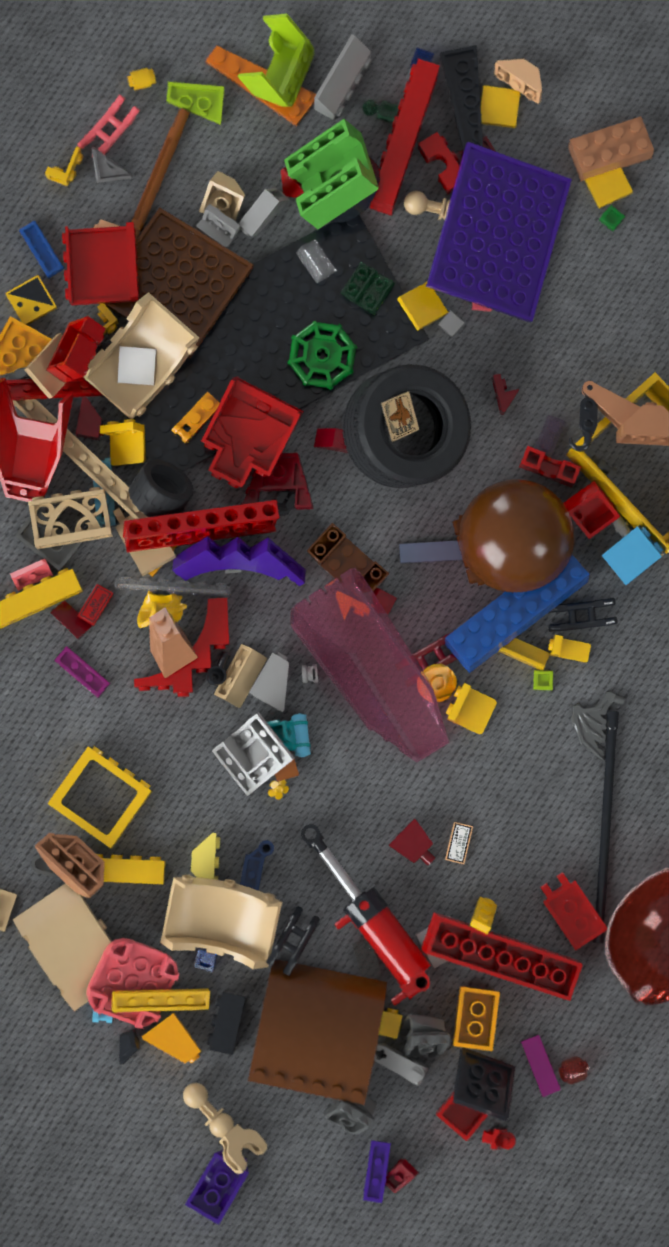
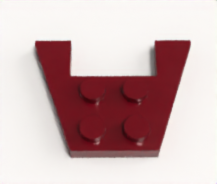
[241,453,314,510]

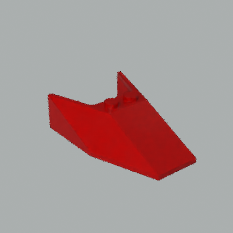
[0,378,74,502]

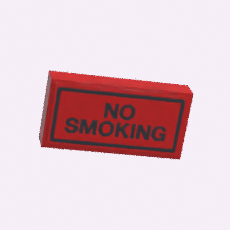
[77,584,114,626]

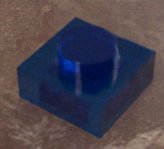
[410,48,434,67]
[194,948,218,973]

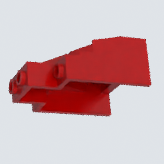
[201,377,304,489]

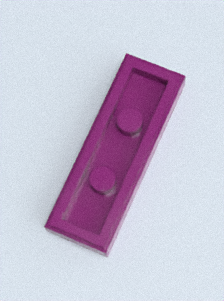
[54,646,111,698]
[520,1034,561,1097]

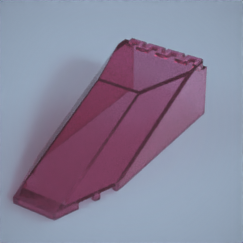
[290,567,449,763]

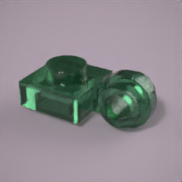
[362,100,399,124]

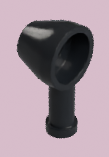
[207,651,231,686]

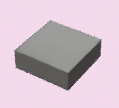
[438,311,465,338]

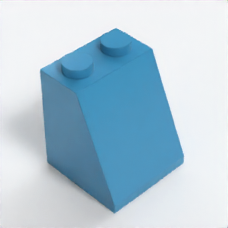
[602,525,664,585]

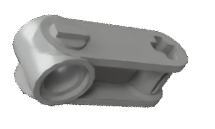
[374,1043,429,1086]

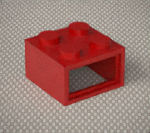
[564,481,620,539]
[435,1091,488,1141]

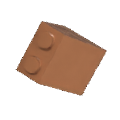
[149,607,198,678]

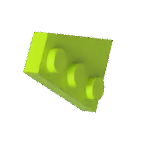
[166,82,224,125]

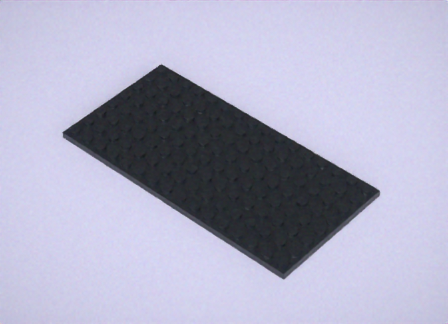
[96,215,429,472]

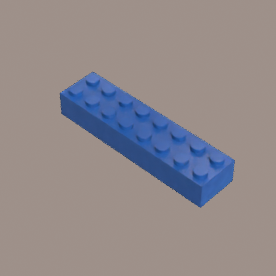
[445,555,590,673]

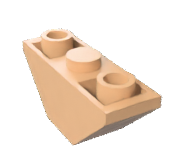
[494,59,542,104]

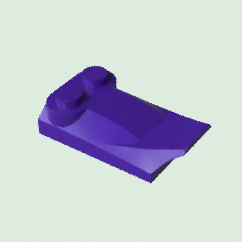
[185,1150,249,1225]

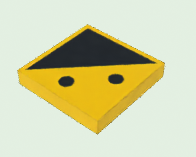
[5,275,57,325]

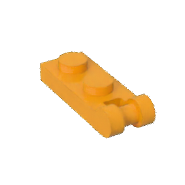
[171,392,220,443]

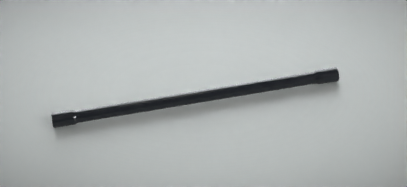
[593,711,619,943]

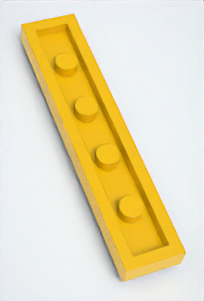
[111,988,210,1012]

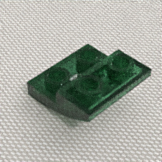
[341,262,395,315]

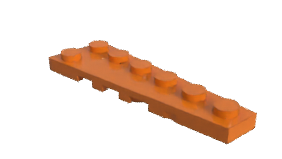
[206,46,316,126]

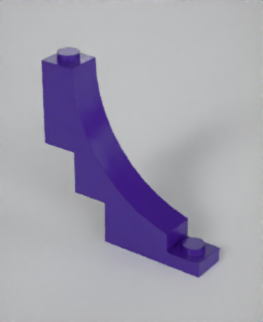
[172,536,306,586]

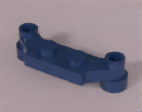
[240,840,274,891]

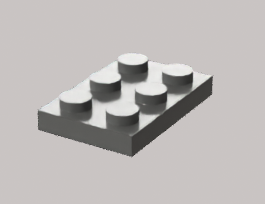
[15,508,84,571]

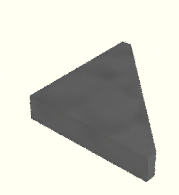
[92,147,131,183]

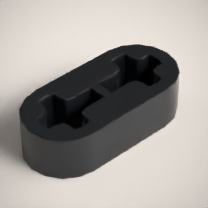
[277,491,295,516]

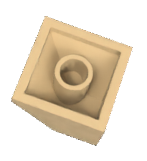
[199,171,245,221]

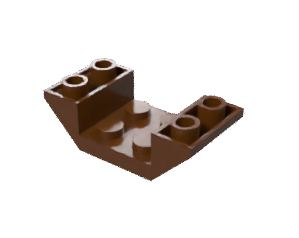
[307,523,390,602]

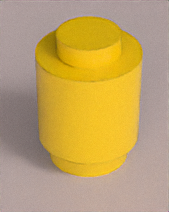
[127,68,156,91]

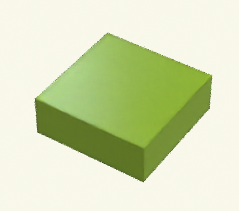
[533,670,553,690]

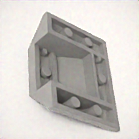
[212,712,294,796]

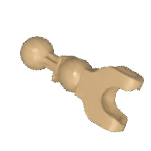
[404,191,450,220]
[183,1083,267,1174]

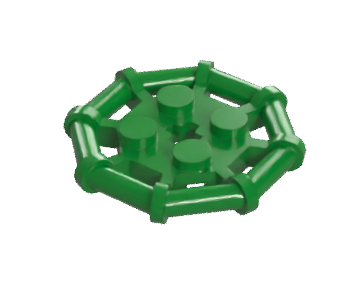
[287,320,358,390]

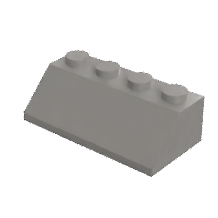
[314,34,372,120]

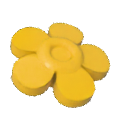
[268,780,289,800]

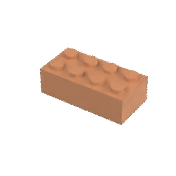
[568,116,654,181]

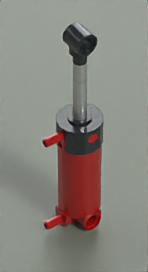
[301,824,431,1006]

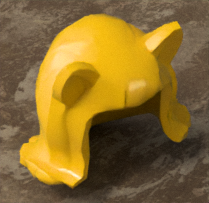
[137,591,187,628]

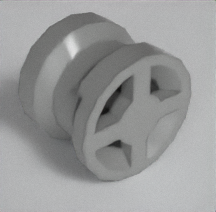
[302,664,318,684]

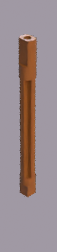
[131,109,190,240]

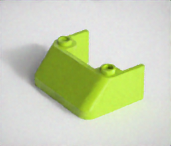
[238,14,314,107]

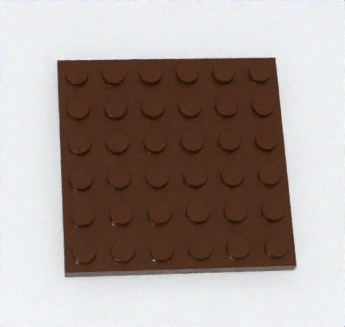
[105,207,254,359]

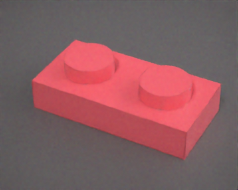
[10,559,53,591]

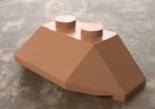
[35,833,104,898]

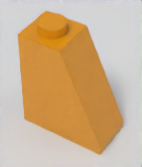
[142,1013,202,1063]

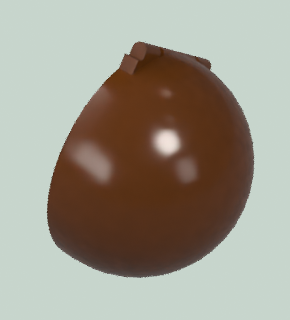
[452,479,574,593]

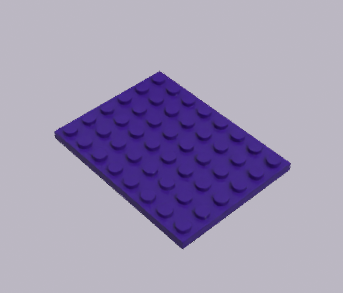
[426,142,572,322]

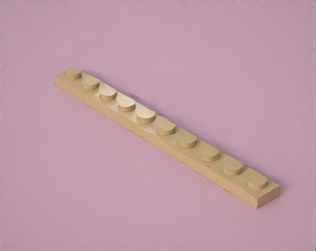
[12,399,148,519]

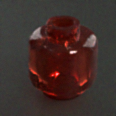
[559,1056,589,1085]

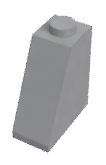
[238,188,290,236]
[249,652,289,713]

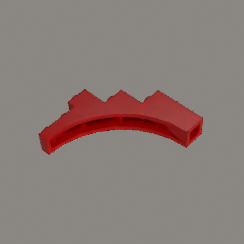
[134,598,230,697]

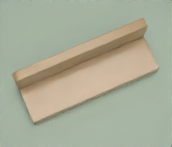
[214,644,267,708]

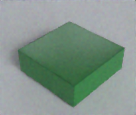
[599,205,625,231]

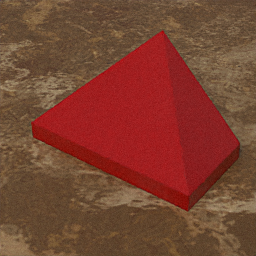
[281,167,304,198]

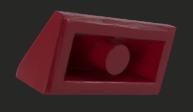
[50,600,92,640]

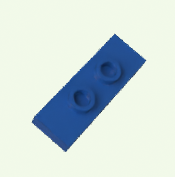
[19,220,64,279]

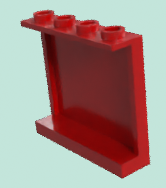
[62,222,139,306]

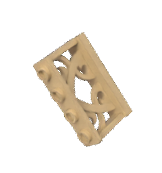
[28,487,113,549]

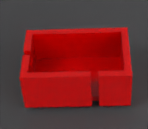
[46,316,106,383]

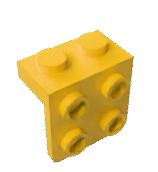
[100,419,146,466]
[446,683,497,734]

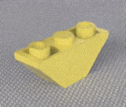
[191,833,220,880]

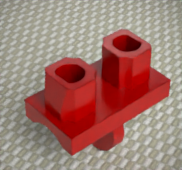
[482,1128,516,1150]

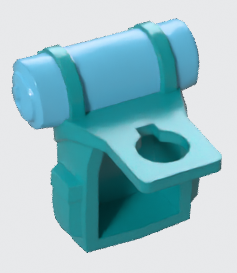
[267,713,311,757]

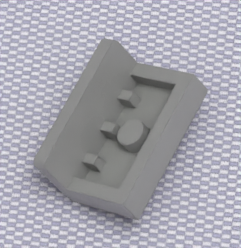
[196,204,240,248]

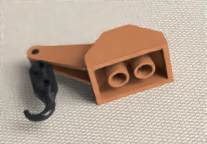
[569,381,669,452]

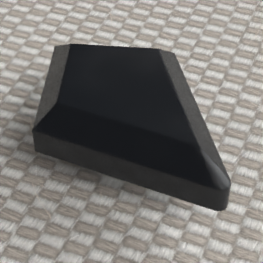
[119,1029,140,1065]

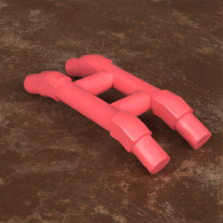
[78,95,140,157]

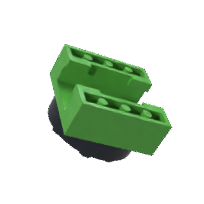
[284,119,380,229]

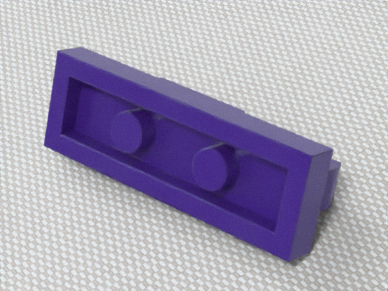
[363,1140,391,1203]

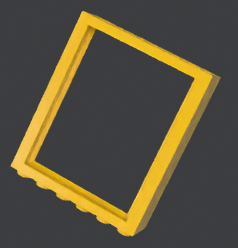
[566,372,669,554]

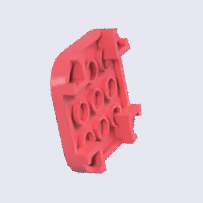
[86,938,179,1029]

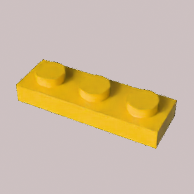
[470,896,497,934]

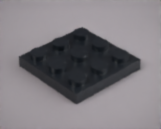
[453,1047,516,1121]

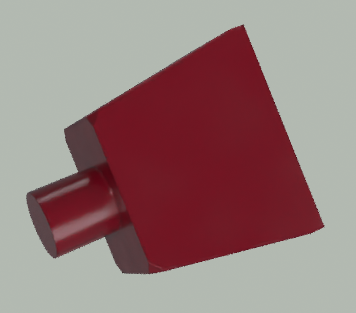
[389,819,436,866]

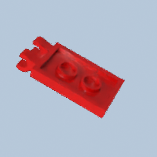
[540,872,608,951]

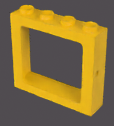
[47,746,152,848]

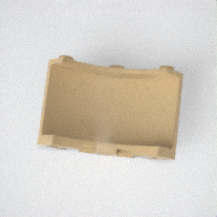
[83,292,199,419]
[160,875,282,969]
[13,883,112,1011]

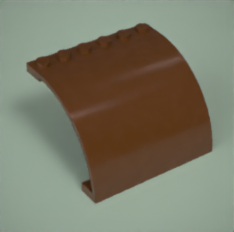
[248,959,387,1105]

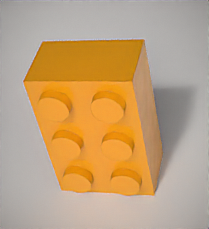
[452,986,500,1051]

